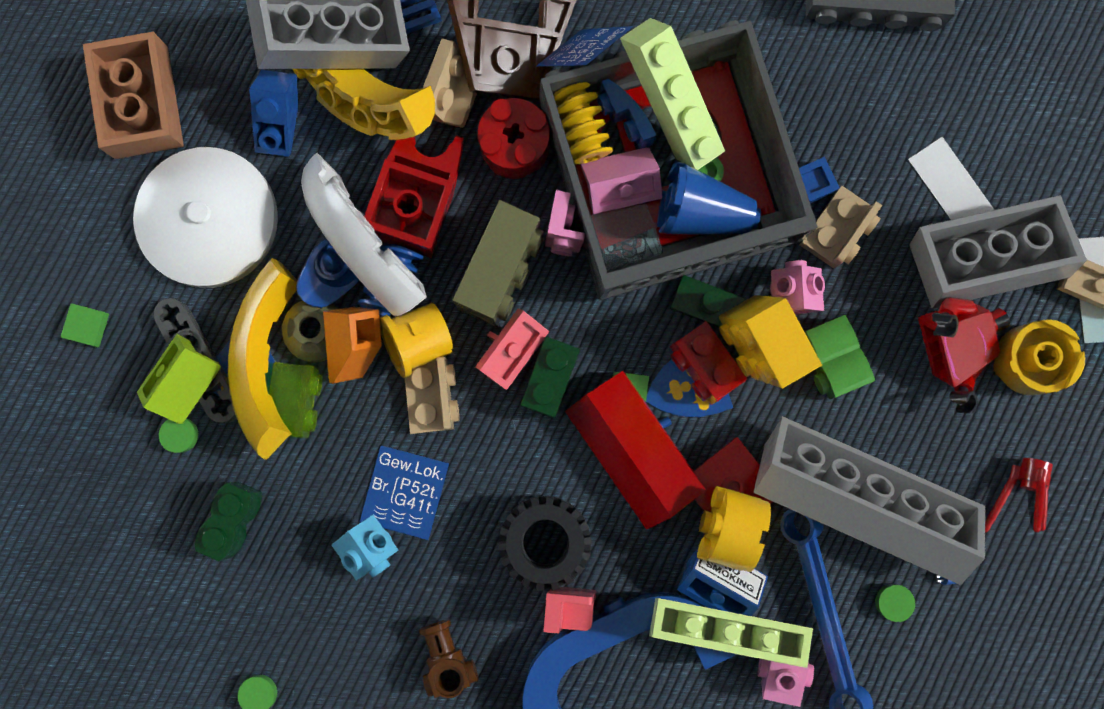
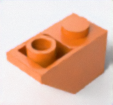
[323,307,382,384]

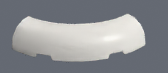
[301,153,427,316]

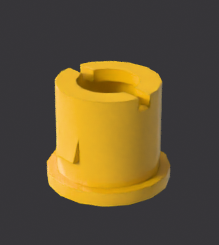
[380,303,453,378]

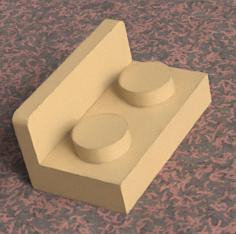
[423,39,477,128]
[799,186,882,268]
[405,357,459,434]

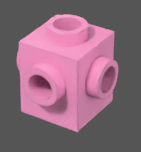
[770,260,825,315]
[758,659,814,707]

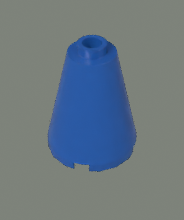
[657,162,761,235]

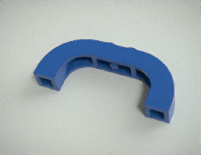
[523,592,737,709]

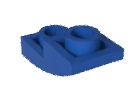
[597,79,657,149]

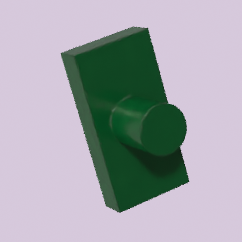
[670,275,747,328]

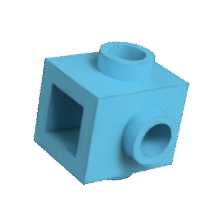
[332,514,398,581]

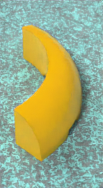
[292,69,435,140]
[228,258,297,460]

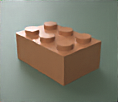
[83,31,184,159]

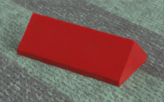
[565,370,706,530]

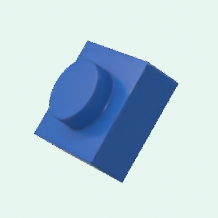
[799,157,840,203]

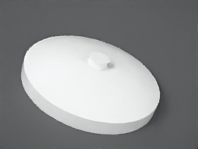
[133,147,278,288]

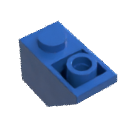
[249,70,298,157]

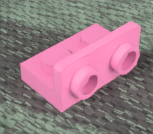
[545,190,585,256]

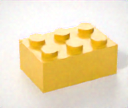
[718,295,822,389]

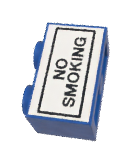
[677,548,768,616]

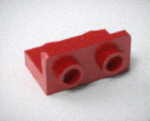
[670,321,748,405]

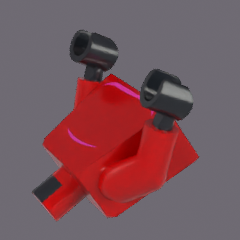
[918,297,1010,413]

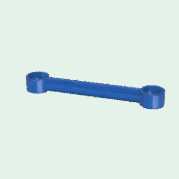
[780,509,873,709]

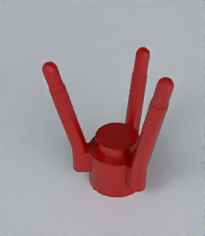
[985,458,1053,533]

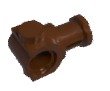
[419,619,479,698]

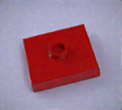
[693,437,773,512]

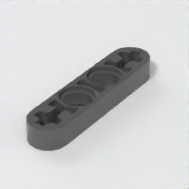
[154,298,237,423]

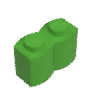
[805,315,875,400]

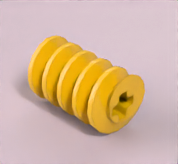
[553,82,613,164]

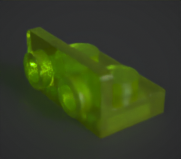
[269,362,323,438]

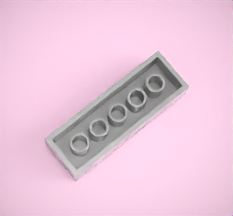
[753,416,985,585]

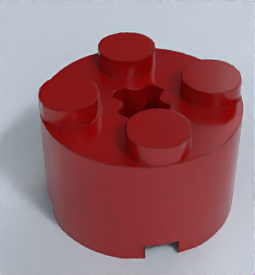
[478,98,550,179]

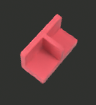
[475,308,550,390]
[544,587,596,634]

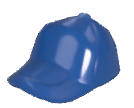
[296,239,359,308]

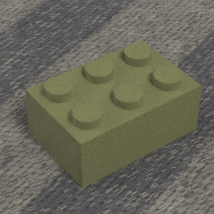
[453,200,544,327]

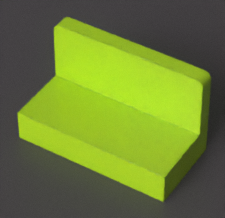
[137,334,221,424]

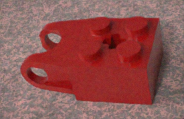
[364,135,464,258]

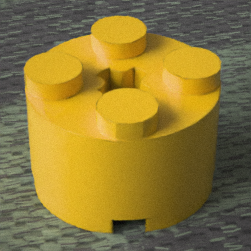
[993,319,1085,395]
[697,486,771,572]

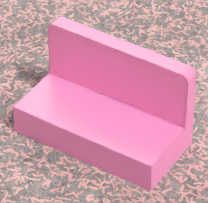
[581,148,662,214]

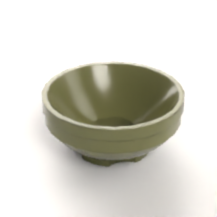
[282,300,339,363]

